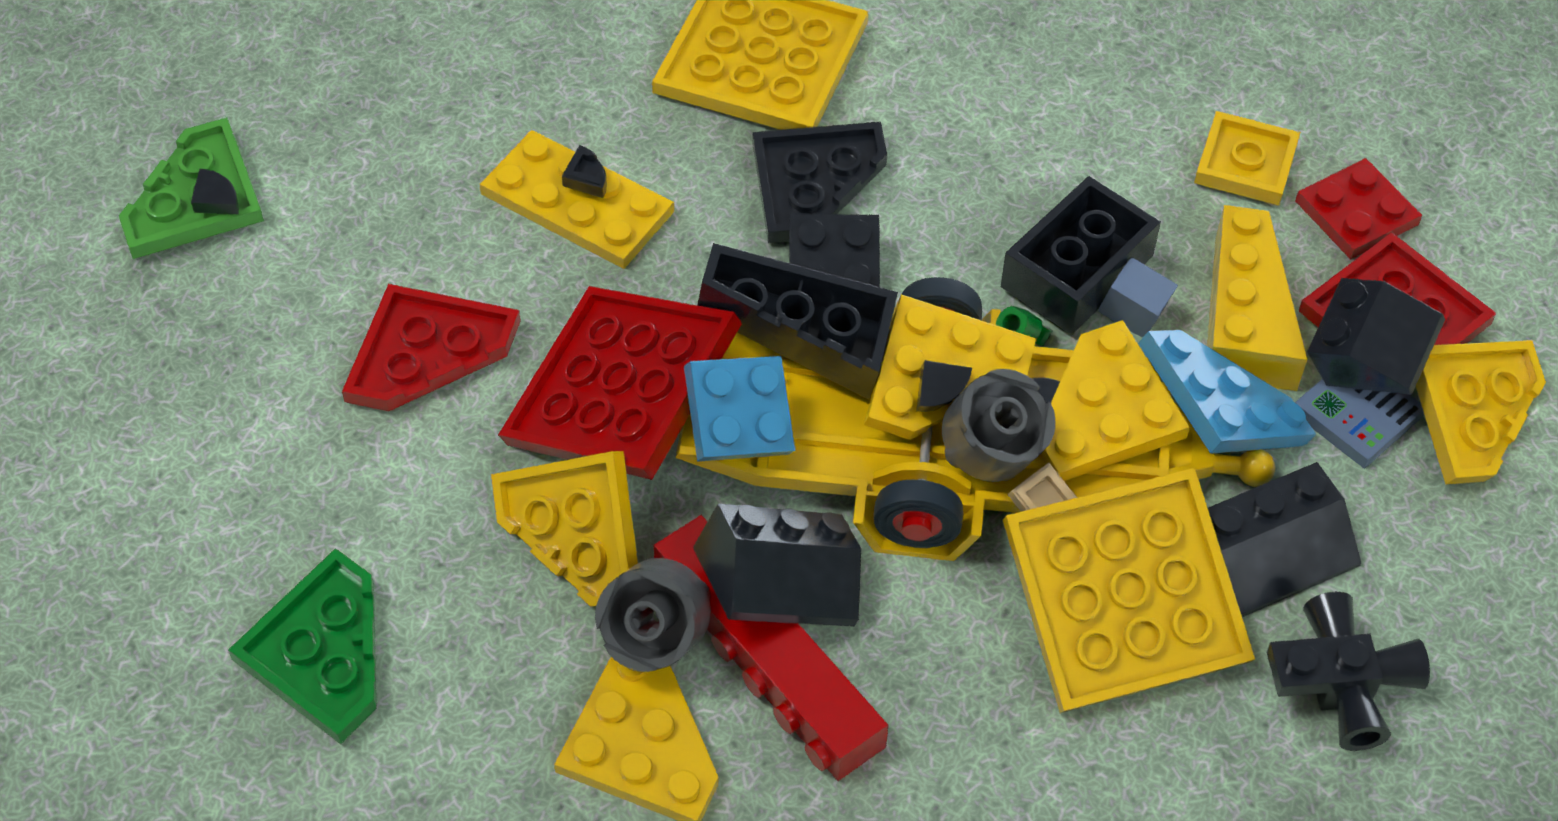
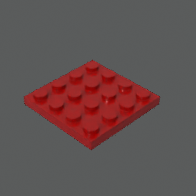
[498,286,742,480]

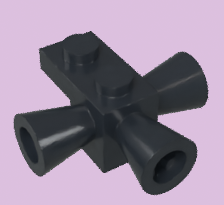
[1267,591,1430,751]

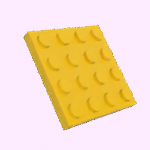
[652,0,869,130]
[1002,468,1255,713]

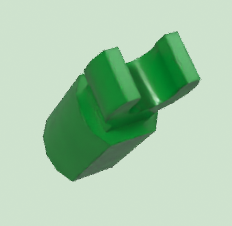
[996,306,1053,347]

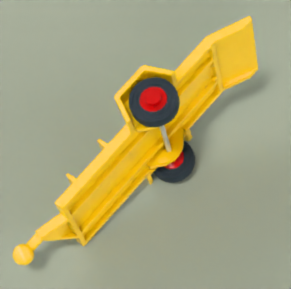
[675,277,1275,561]

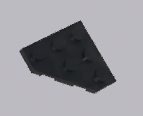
[752,121,887,243]

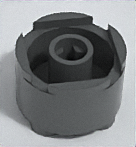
[942,369,1056,482]
[595,558,711,672]

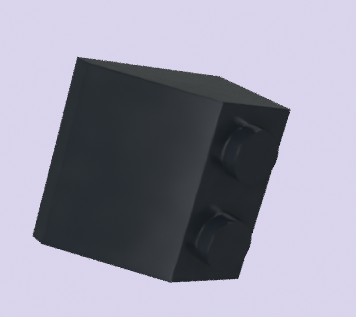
[1307,278,1445,395]

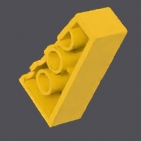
[1207,205,1307,391]

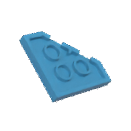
[1138,330,1316,453]

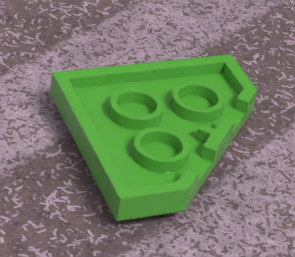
[119,117,264,259]

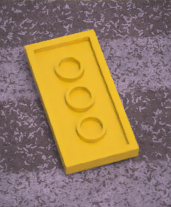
[479,129,675,269]

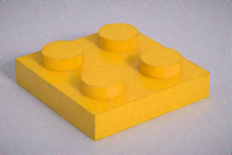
[1194,111,1301,206]

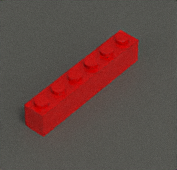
[653,514,889,781]

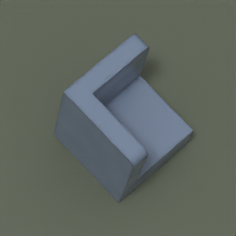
[1099,258,1178,337]

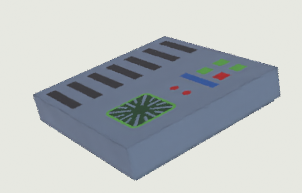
[1295,379,1424,469]

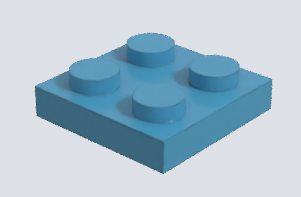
[684,356,795,462]

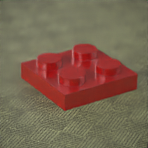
[1295,158,1422,260]

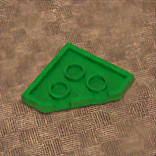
[228,548,377,744]

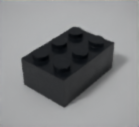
[1000,176,1161,335]

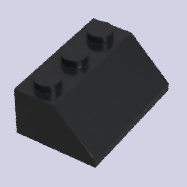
[1208,462,1361,617]
[693,503,861,627]

